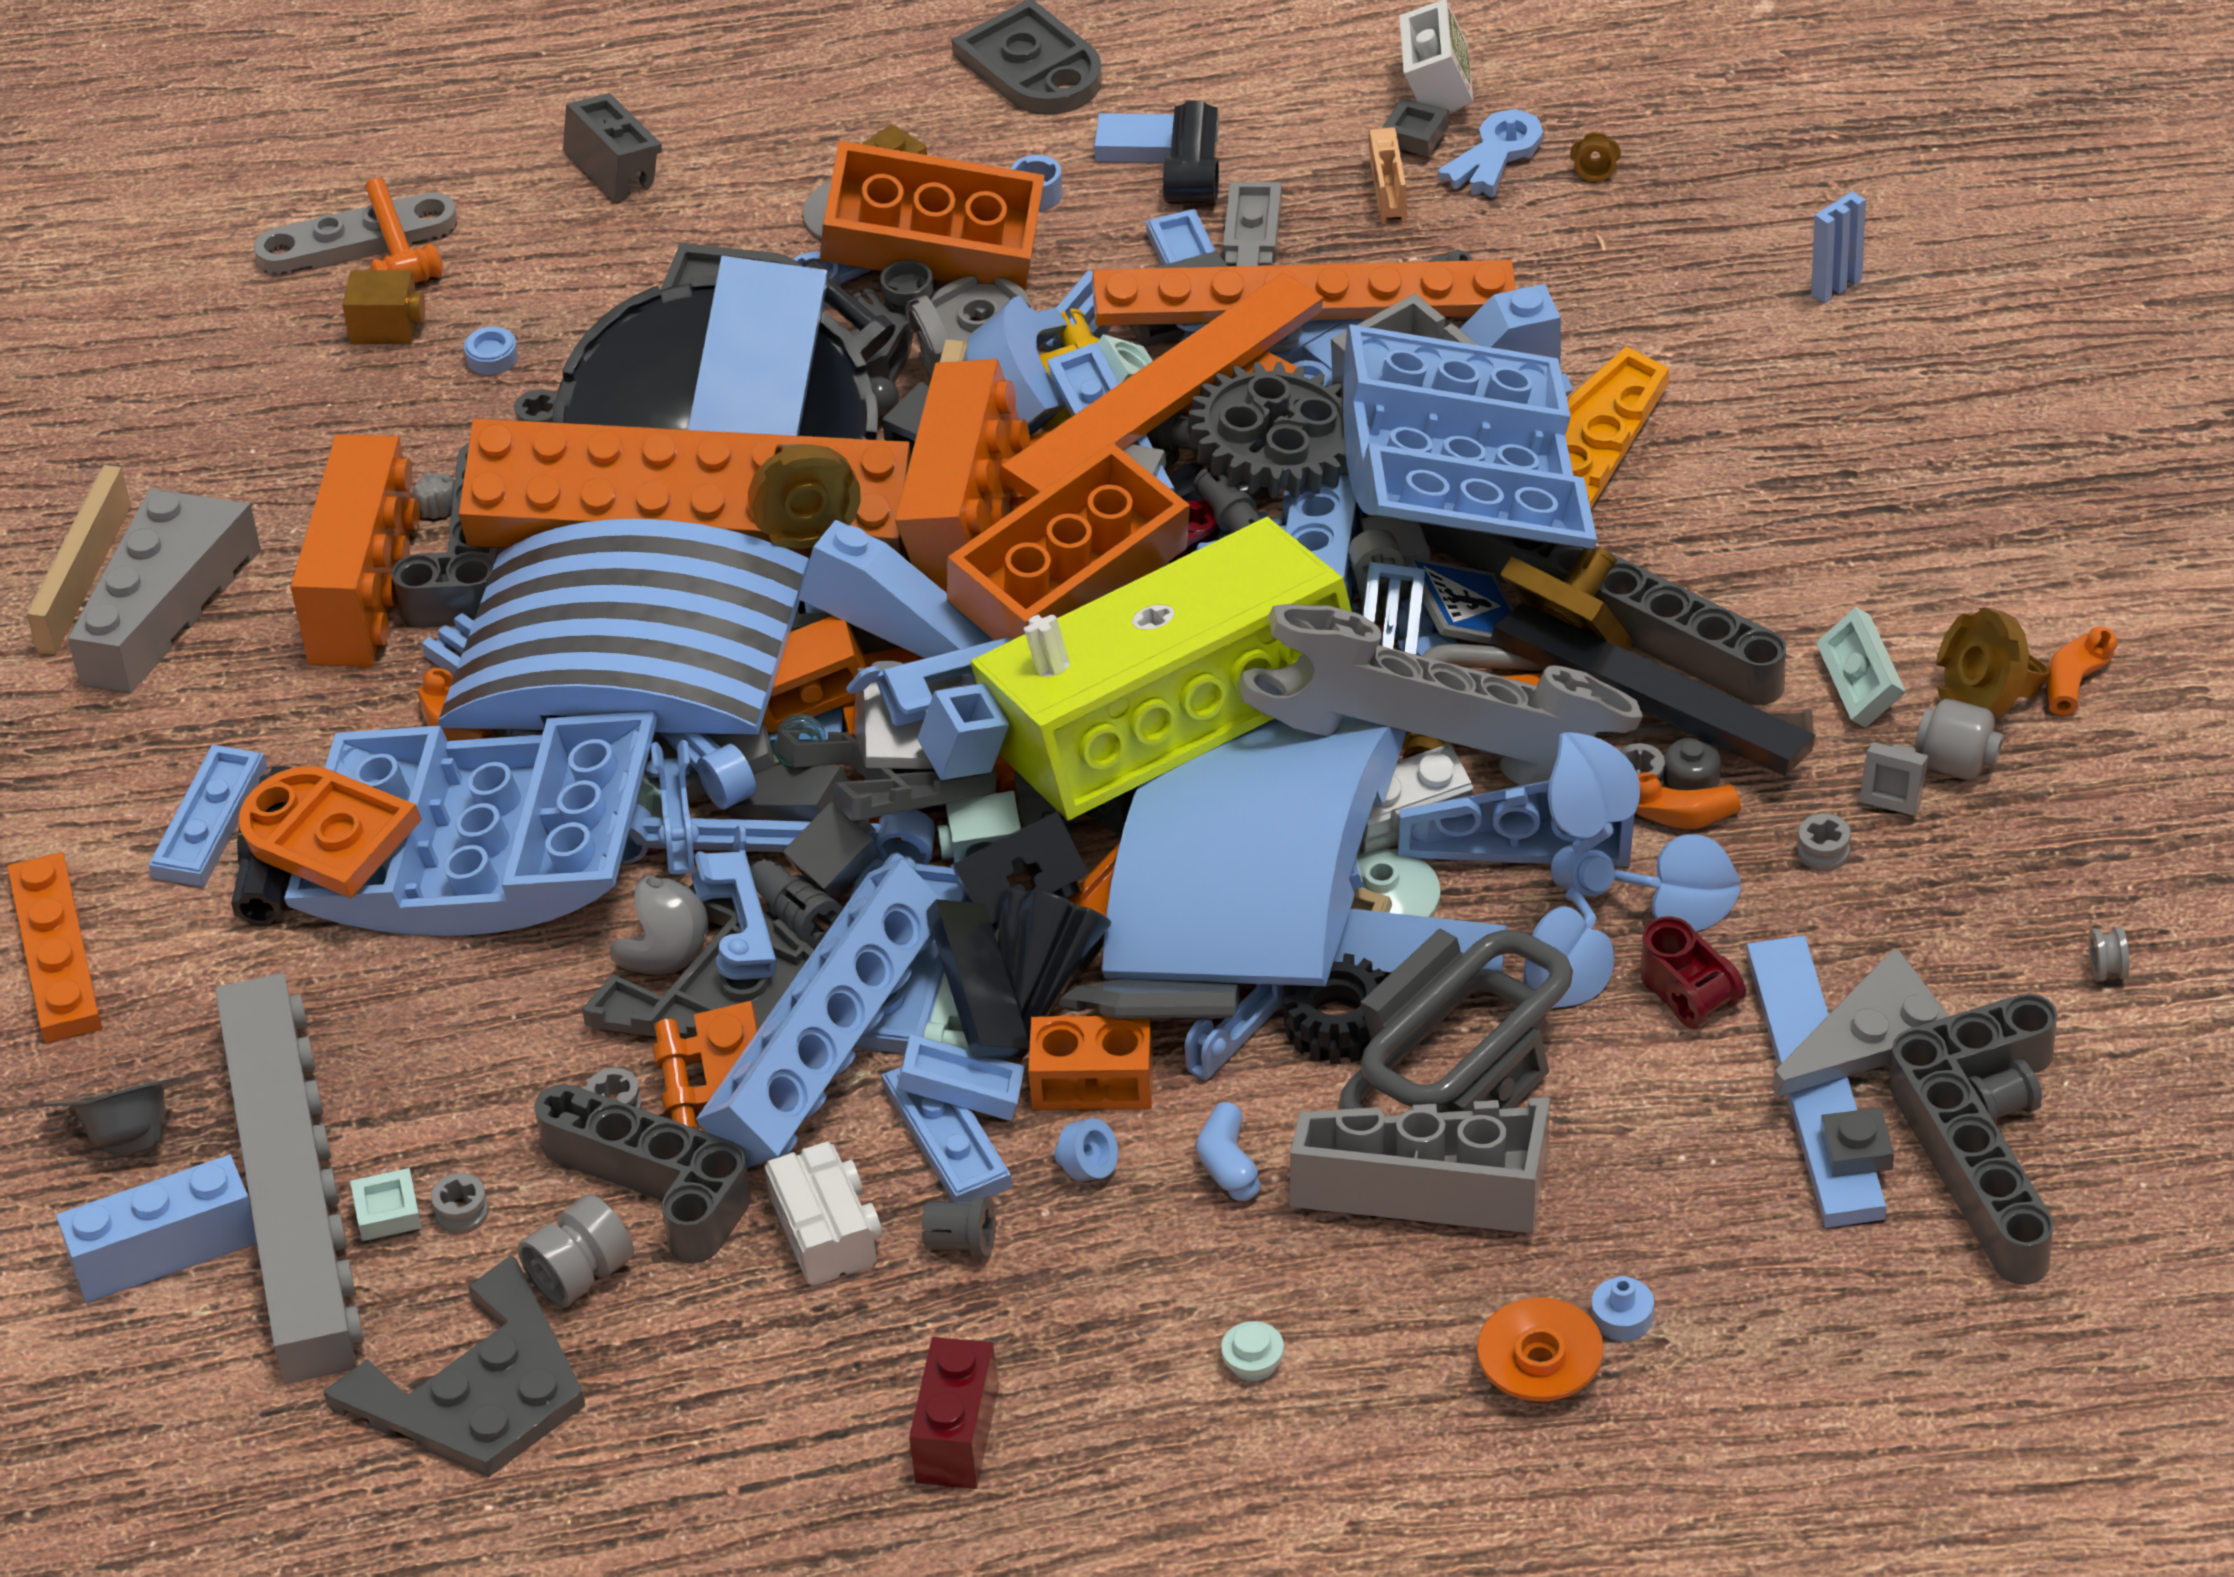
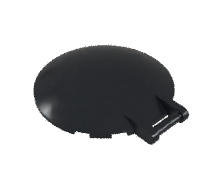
[553,261,896,440]

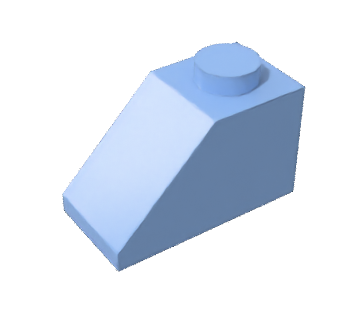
[1459,284,1561,365]

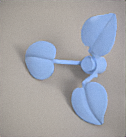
[1523,732,1741,1008]

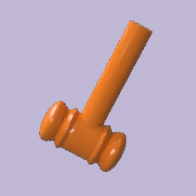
[365,178,443,283]

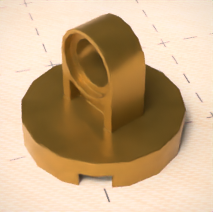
[747,444,861,550]
[1936,607,2049,719]

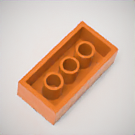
[819,140,1045,292]
[895,359,1030,593]
[290,434,420,667]
[947,442,1190,641]

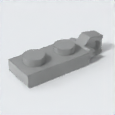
[1223,182,1282,266]

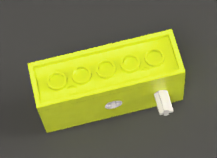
[970,516,1352,821]

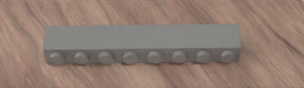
[215,973,364,1384]

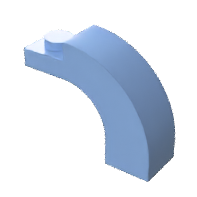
[967,295,1068,435]

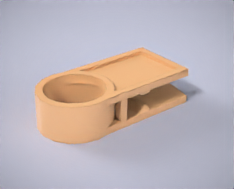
[1368,127,1407,224]

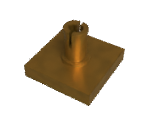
[1500,545,1634,650]

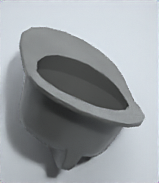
[43,1079,175,1156]

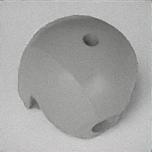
[610,875,708,975]

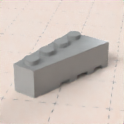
[68,488,261,693]
[1290,1097,1550,1234]

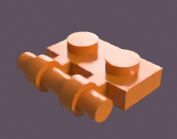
[652,1001,771,1129]

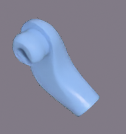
[1196,1102,1260,1201]

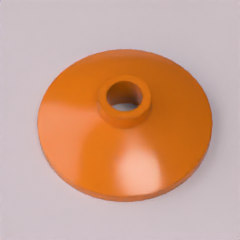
[1477,1297,1603,1402]

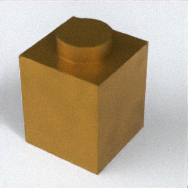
[342,270,425,344]

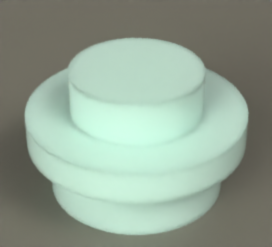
[1221,1321,1284,1381]

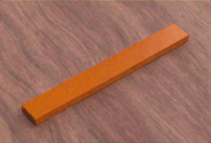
[999,272,1324,499]

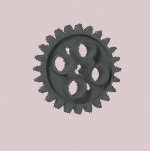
[1187,362,1349,498]

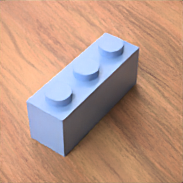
[56,1154,257,1303]

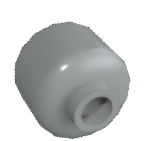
[1915,699,2004,780]

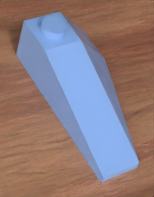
[798,520,994,682]
[1398,780,1635,868]

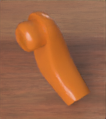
[2046,626,2117,716]
[418,668,493,741]
[1635,772,1741,830]

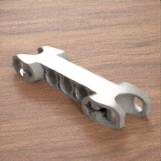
[1237,604,1643,785]

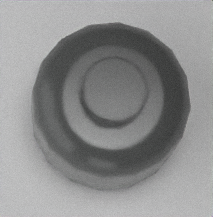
[1664,737,1721,790]

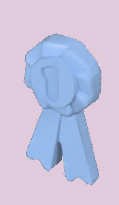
[1438,109,1543,198]

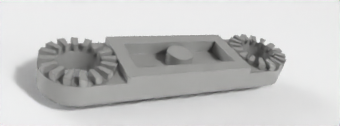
[254,192,457,276]

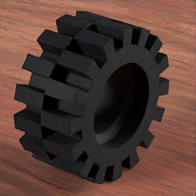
[1283,953,1385,1064]

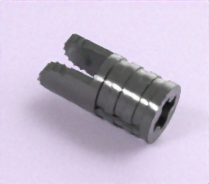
[750,859,843,948]

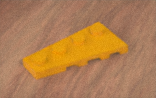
[1565,346,1669,509]

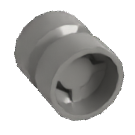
[517,1194,635,1308]

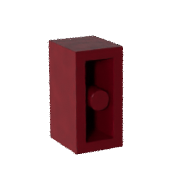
[909,1337,999,1489]

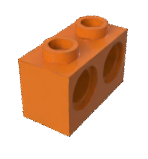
[1028,1015,1154,1110]

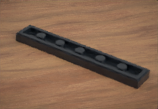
[1491,603,1816,776]

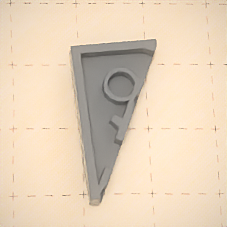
[1772,949,1949,1096]

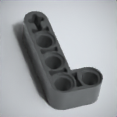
[391,443,507,627]
[534,1084,752,1264]

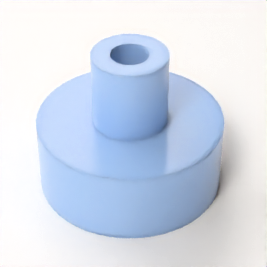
[1054,1118,1118,1182]
[1591,1276,1654,1341]

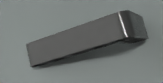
[1889,993,2058,1285]

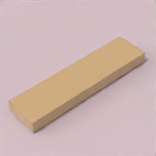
[26,465,131,655]

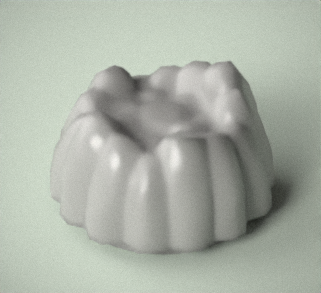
[411,472,455,519]

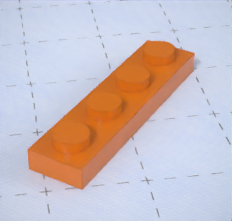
[7,852,102,1043]

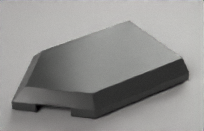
[1060,979,1241,1018]

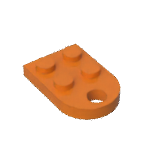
[239,766,422,898]

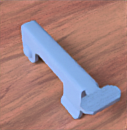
[846,637,1012,726]
[645,740,699,875]
[691,825,777,980]
[1185,984,1284,1081]

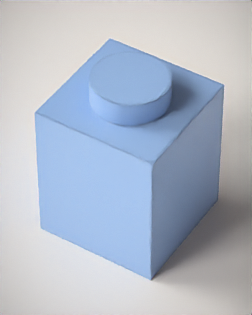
[917,683,1010,780]

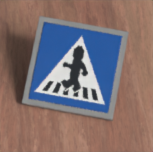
[1403,555,1514,645]

